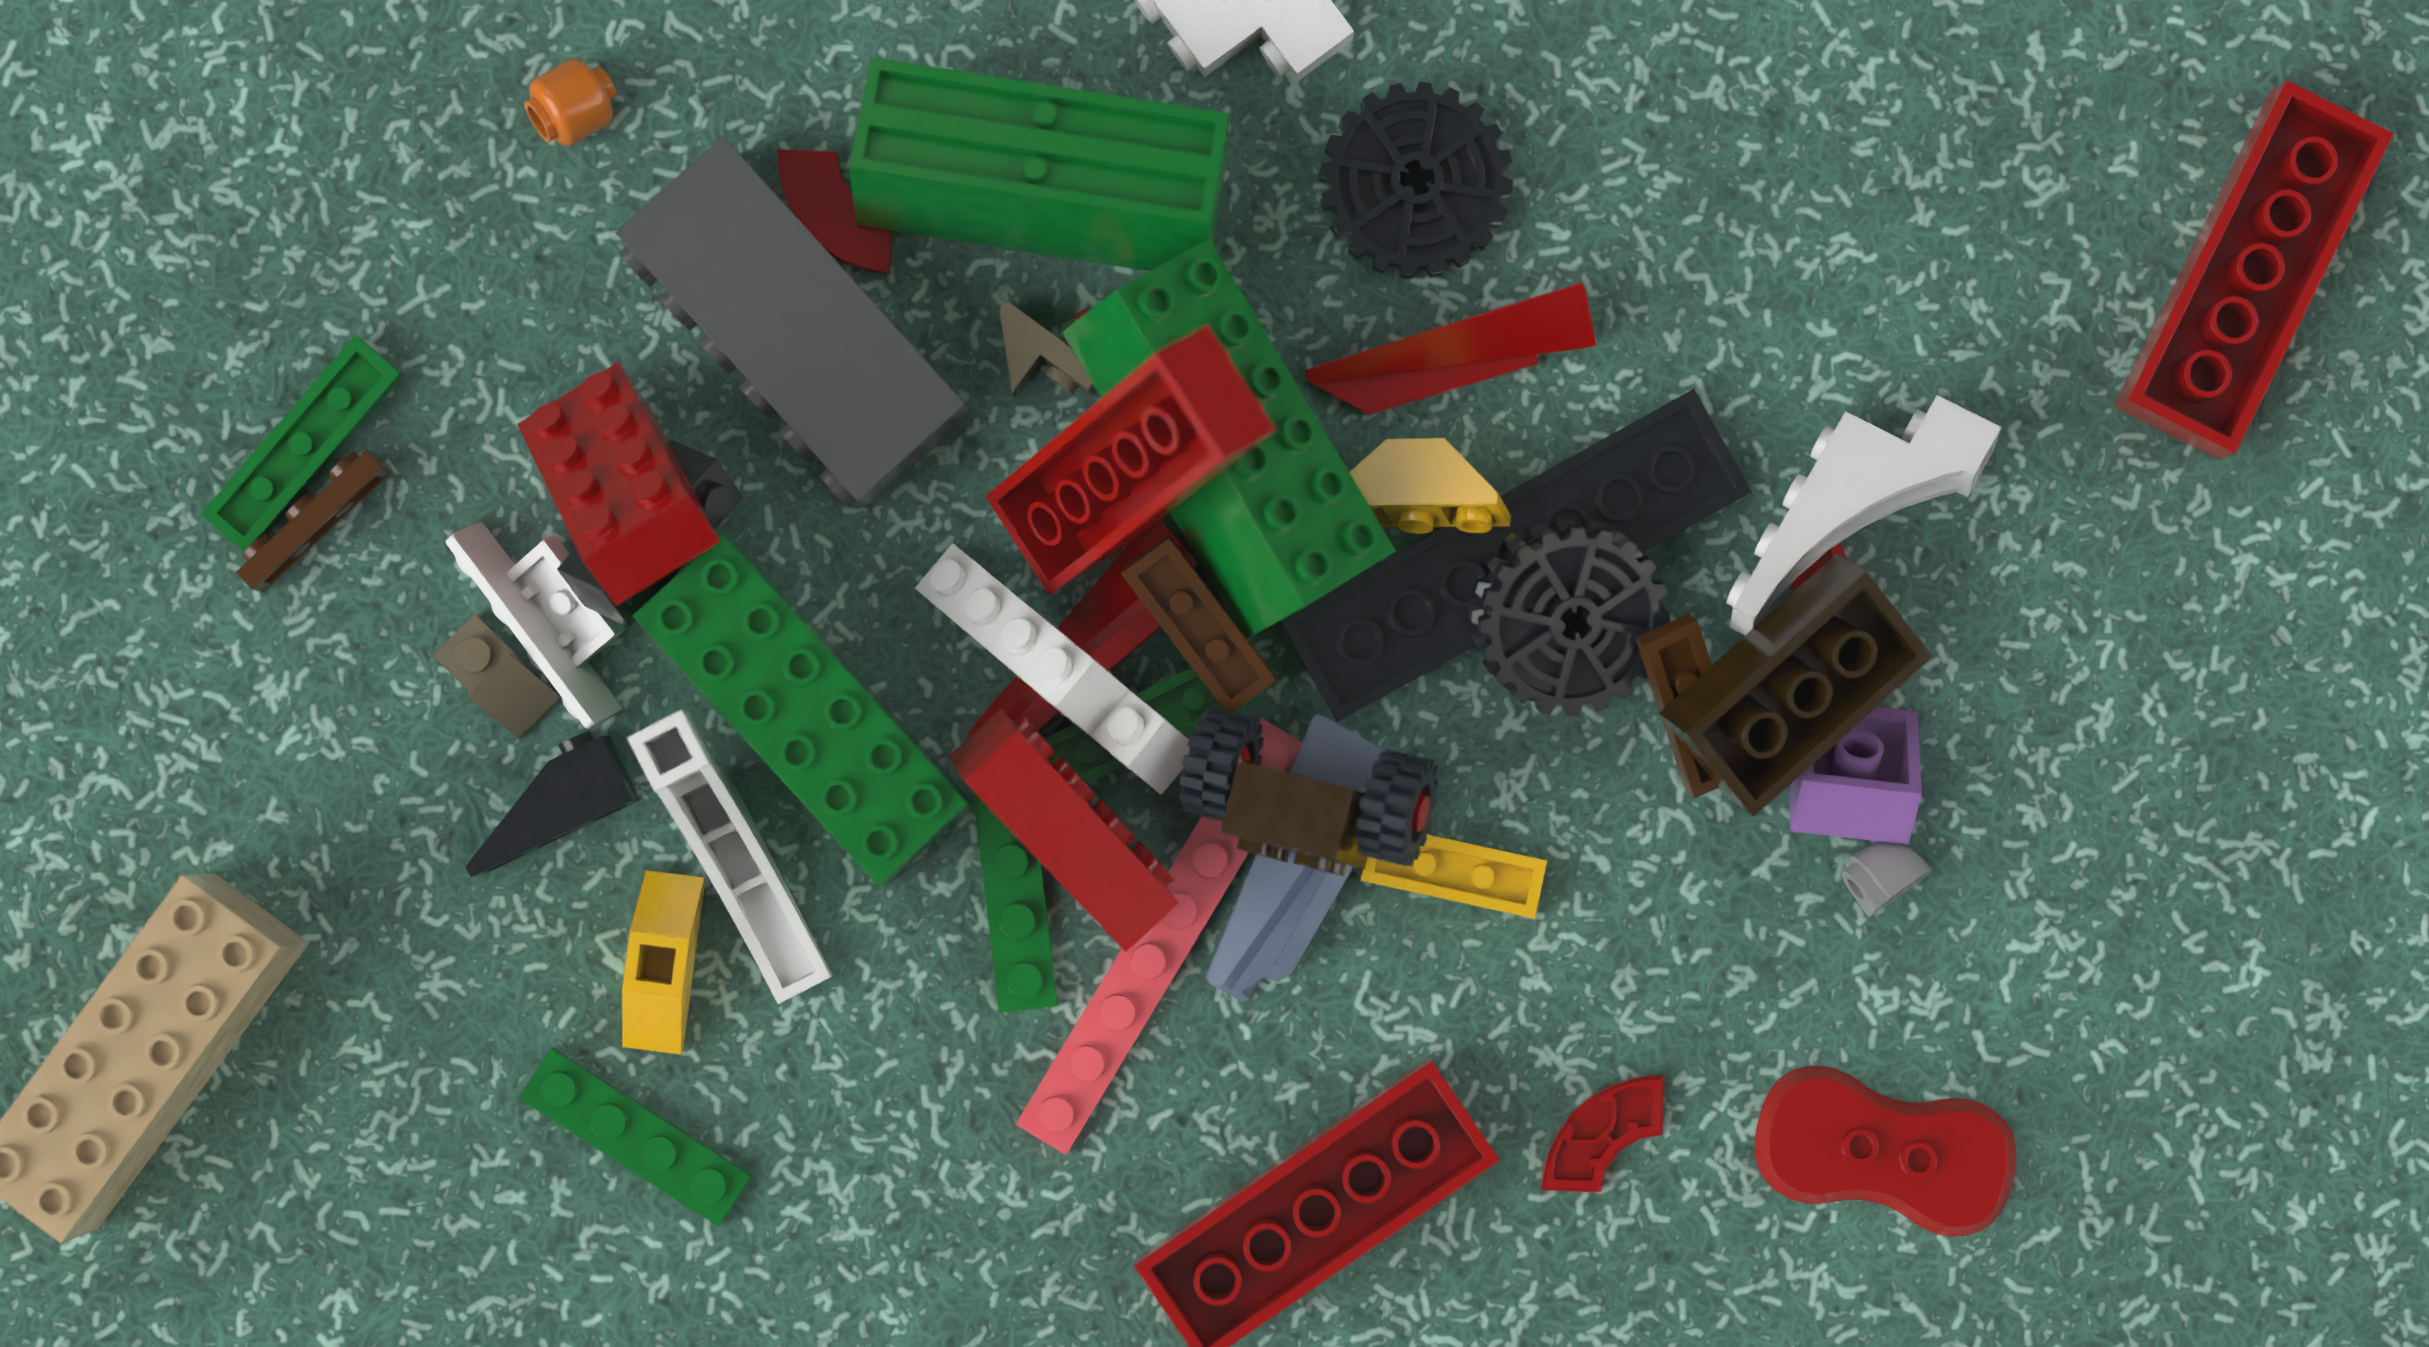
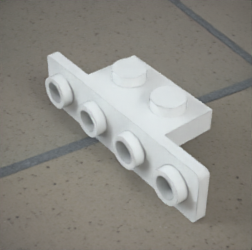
[446,522,626,729]

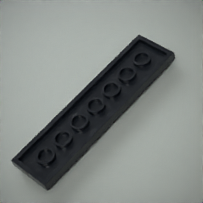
[1280,389,1752,723]

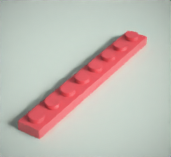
[1015,718,1302,1155]

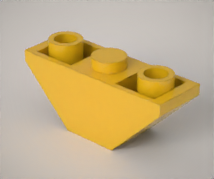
[1349,438,1511,534]
[622,870,706,1055]

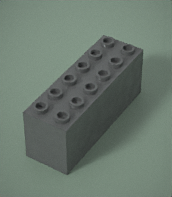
[615,136,972,509]

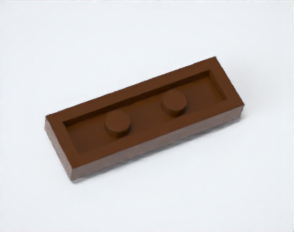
[235,450,393,592]
[1121,535,1277,712]
[1635,614,1719,799]

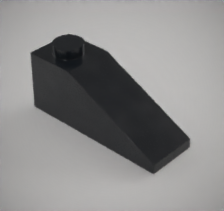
[465,730,640,877]

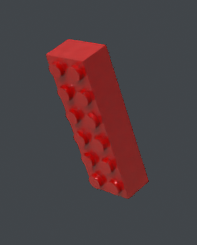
[2113,80,2394,459]
[985,324,1276,596]
[1134,1057,1500,1347]

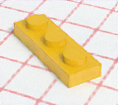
[1360,834,1547,919]

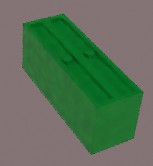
[849,57,1230,271]
[1062,238,1396,638]
[633,534,974,886]

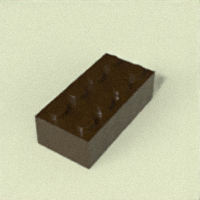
[1658,554,1933,817]

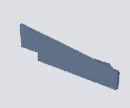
[1206,714,1385,1002]

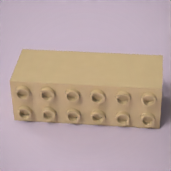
[0,873,309,1243]

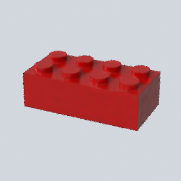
[517,362,720,606]
[948,708,1179,952]

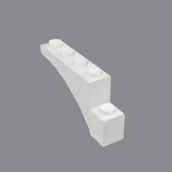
[1134,0,1354,83]
[1726,395,2001,635]
[915,543,1190,795]
[627,710,833,1004]

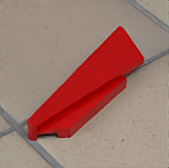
[1303,282,1596,416]
[967,520,1198,737]

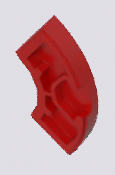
[778,149,893,275]
[1540,1075,1665,1192]

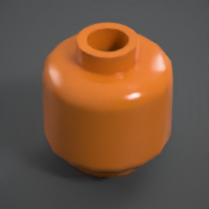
[524,58,617,147]

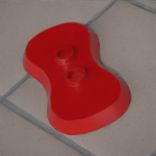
[1755,1066,2016,1237]

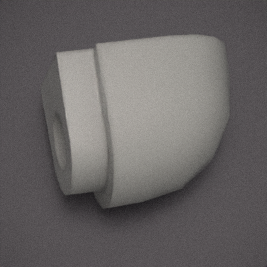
[1841,842,1932,918]

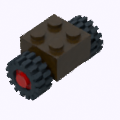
[1180,708,1439,876]

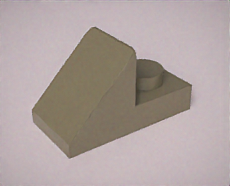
[999,300,1095,398]
[433,614,561,739]

